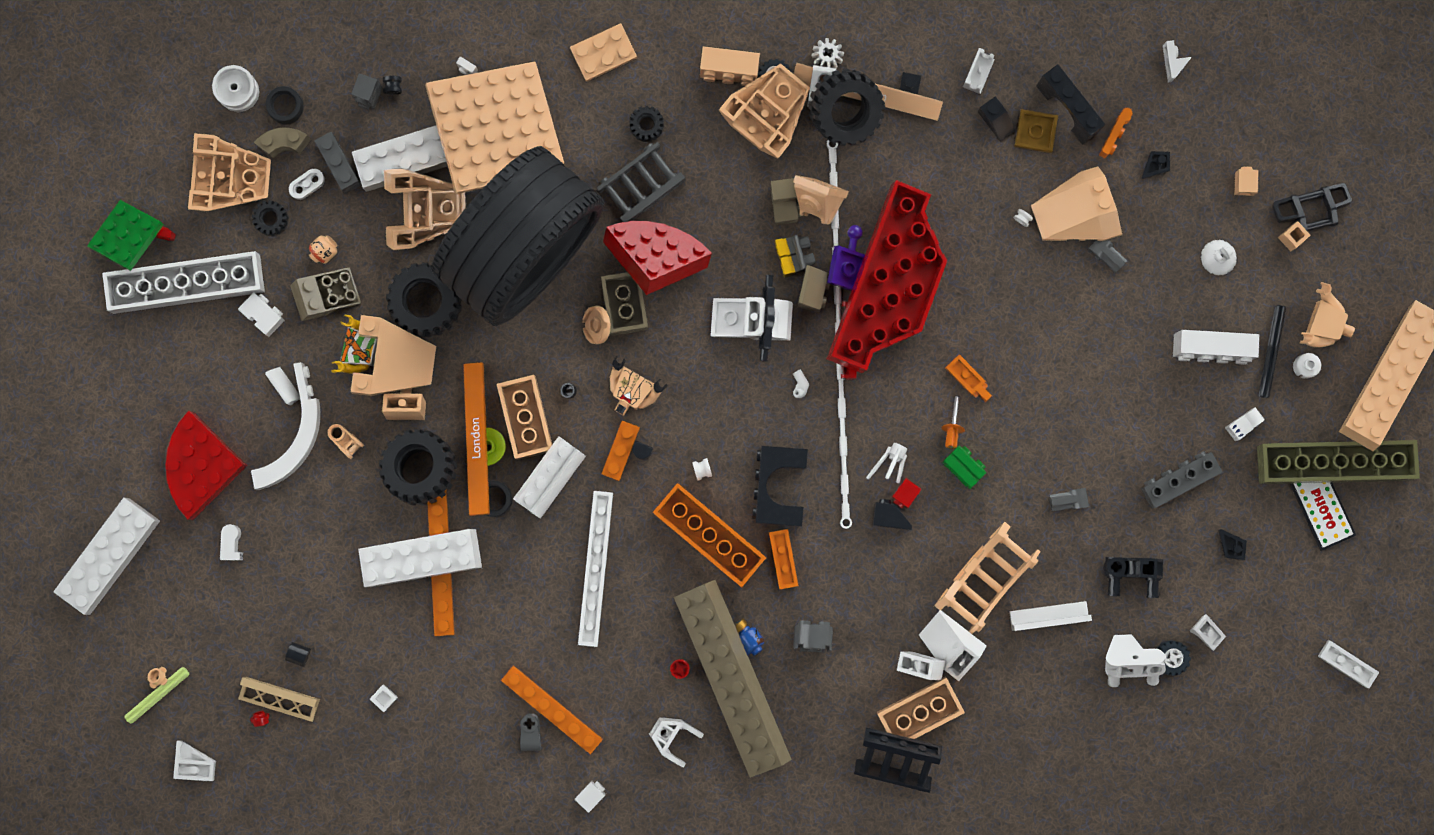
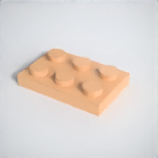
[570,23,637,82]

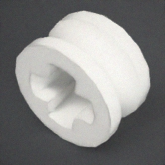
[1013,209,1033,227]

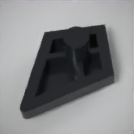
[1141,151,1170,179]
[1218,529,1247,560]

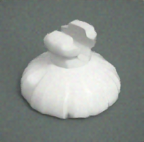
[1201,240,1237,276]

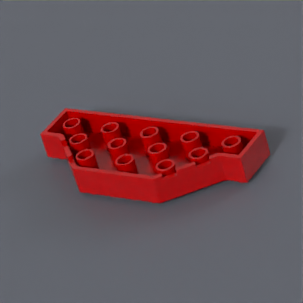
[827,180,947,373]

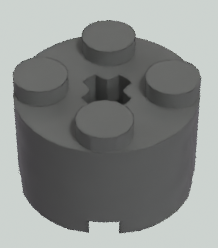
[793,621,833,652]

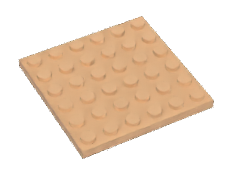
[425,62,564,194]

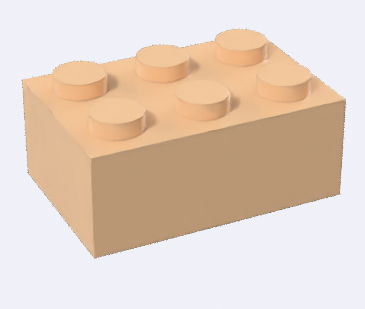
[700,47,760,86]

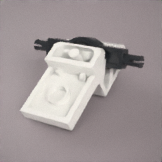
[711,275,793,362]

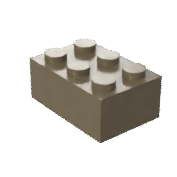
[601,272,649,336]

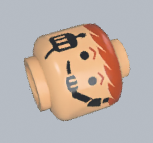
[309,235,338,264]

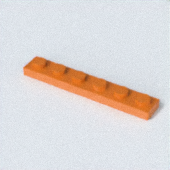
[501,665,603,755]

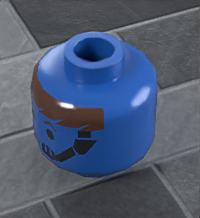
[738,626,765,656]

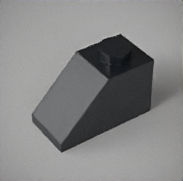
[978,96,1016,142]
[872,499,912,530]

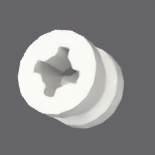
[692,458,712,481]

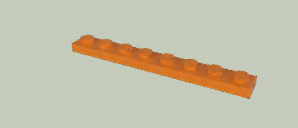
[427,489,455,636]

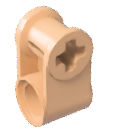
[328,424,364,459]

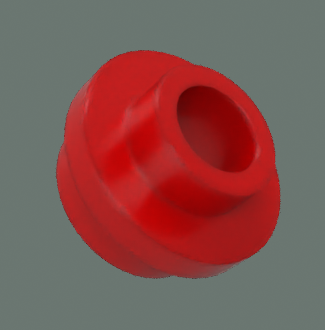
[250,711,270,727]

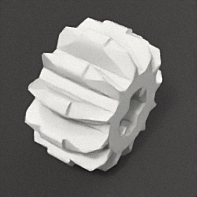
[811,38,844,68]

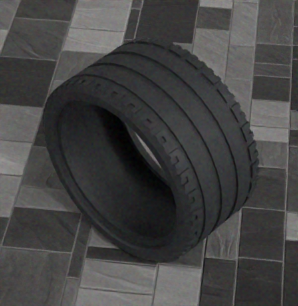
[431,146,604,326]

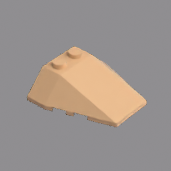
[719,64,810,159]
[1031,167,1122,241]

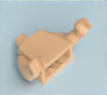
[1300,282,1355,347]

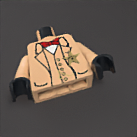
[610,356,668,416]

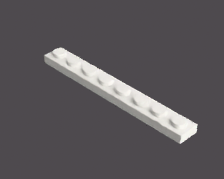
[578,491,613,647]

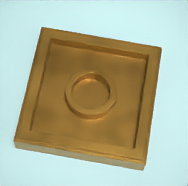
[1014,109,1058,153]

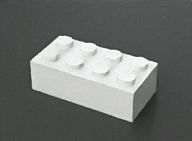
[1173,330,1259,364]

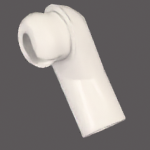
[793,369,809,398]

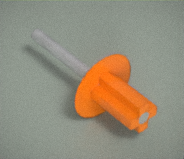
[941,396,965,449]

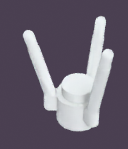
[866,443,907,483]

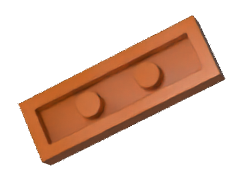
[601,421,640,481]
[769,529,798,590]

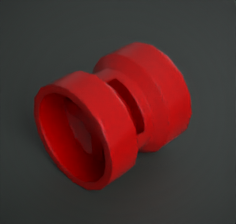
[670,659,690,679]

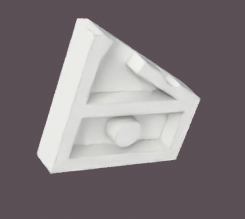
[174,740,216,781]

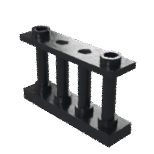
[854,727,942,793]

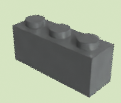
[314,132,361,194]

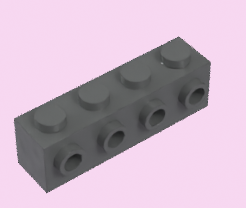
[1141,451,1222,509]

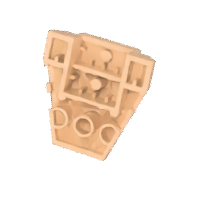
[188,133,271,211]

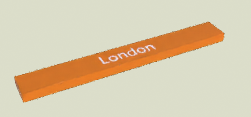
[464,362,490,516]

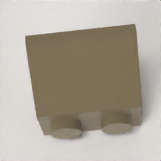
[797,265,830,312]

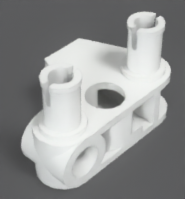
[1105,634,1166,687]

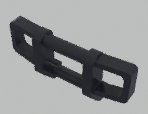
[1272,183,1352,231]

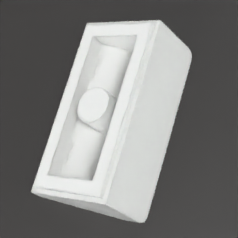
[265,367,300,405]

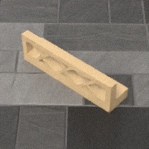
[238,677,320,722]

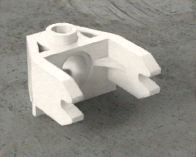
[649,717,704,767]

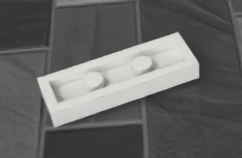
[1318,640,1379,689]

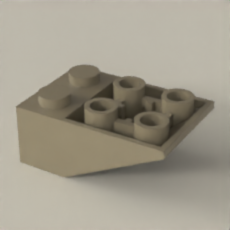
[290,267,361,321]

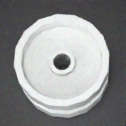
[212,65,259,112]

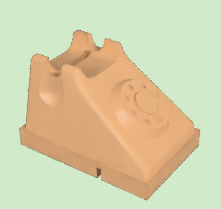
[793,175,849,225]

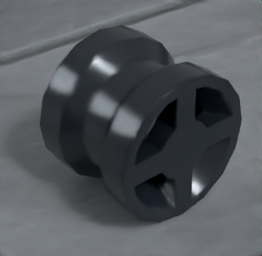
[383,76,402,95]

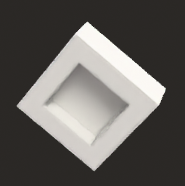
[456,57,478,75]
[370,684,398,712]

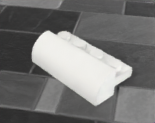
[513,436,586,519]

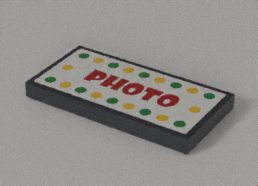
[1290,483,1356,551]

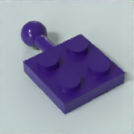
[827,225,865,291]

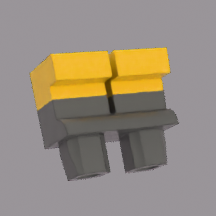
[775,235,816,277]

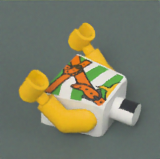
[331,314,378,374]

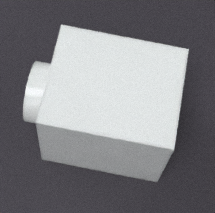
[575,781,605,813]

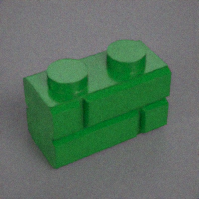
[941,445,987,489]

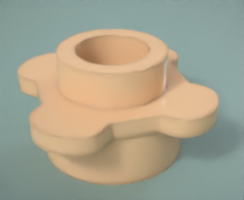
[148,667,167,688]

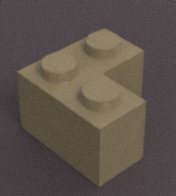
[770,178,801,225]

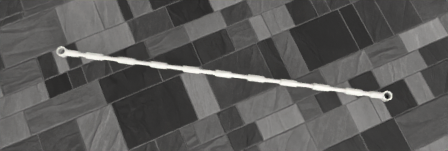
[827,140,852,529]

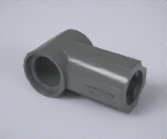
[1088,239,1127,273]
[1049,488,1089,511]

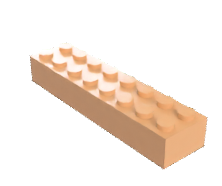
[1339,300,1434,451]

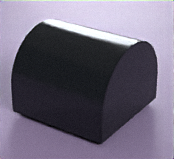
[633,441,653,460]
[285,642,311,667]

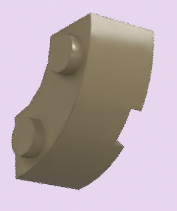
[254,128,311,158]

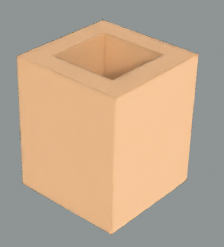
[1234,167,1258,196]
[1278,221,1311,252]

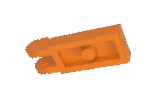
[1099,107,1133,158]

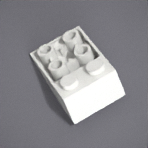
[919,610,986,681]

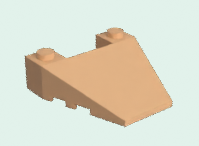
[384,169,466,250]
[351,315,436,396]

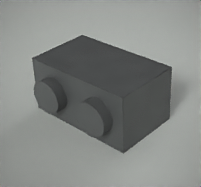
[351,73,382,110]

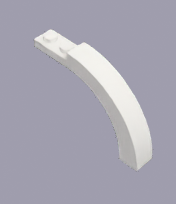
[251,362,320,490]

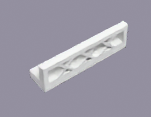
[1009,601,1092,631]

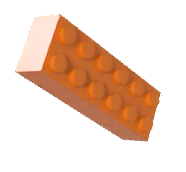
[652,483,766,588]

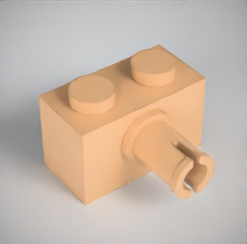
[382,388,426,420]

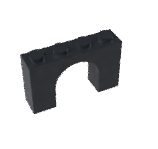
[1036,64,1105,145]
[752,446,808,527]

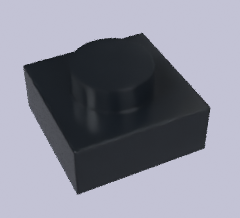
[899,72,921,95]

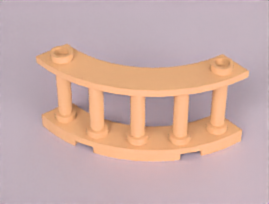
[935,522,1040,634]

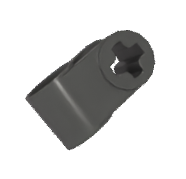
[520,713,541,751]

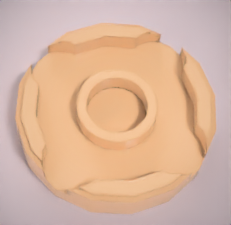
[583,306,610,344]

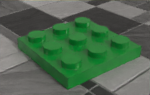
[87,200,164,271]

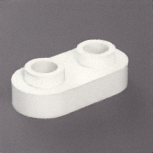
[289,169,325,200]

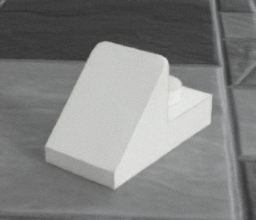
[1163,40,1191,82]
[1190,614,1226,651]

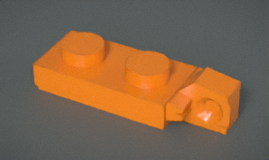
[945,355,992,402]

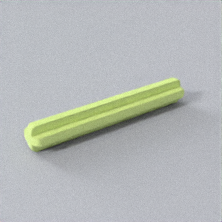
[125,667,189,724]

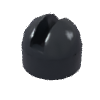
[560,383,577,398]

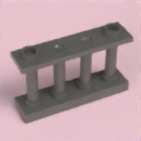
[597,142,685,222]

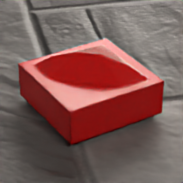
[156,227,176,241]

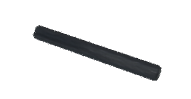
[1258,305,1286,398]

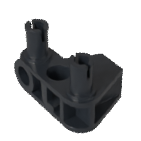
[1104,557,1163,598]

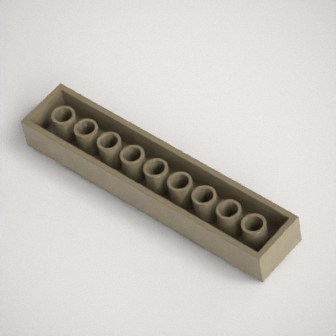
[674,580,792,778]

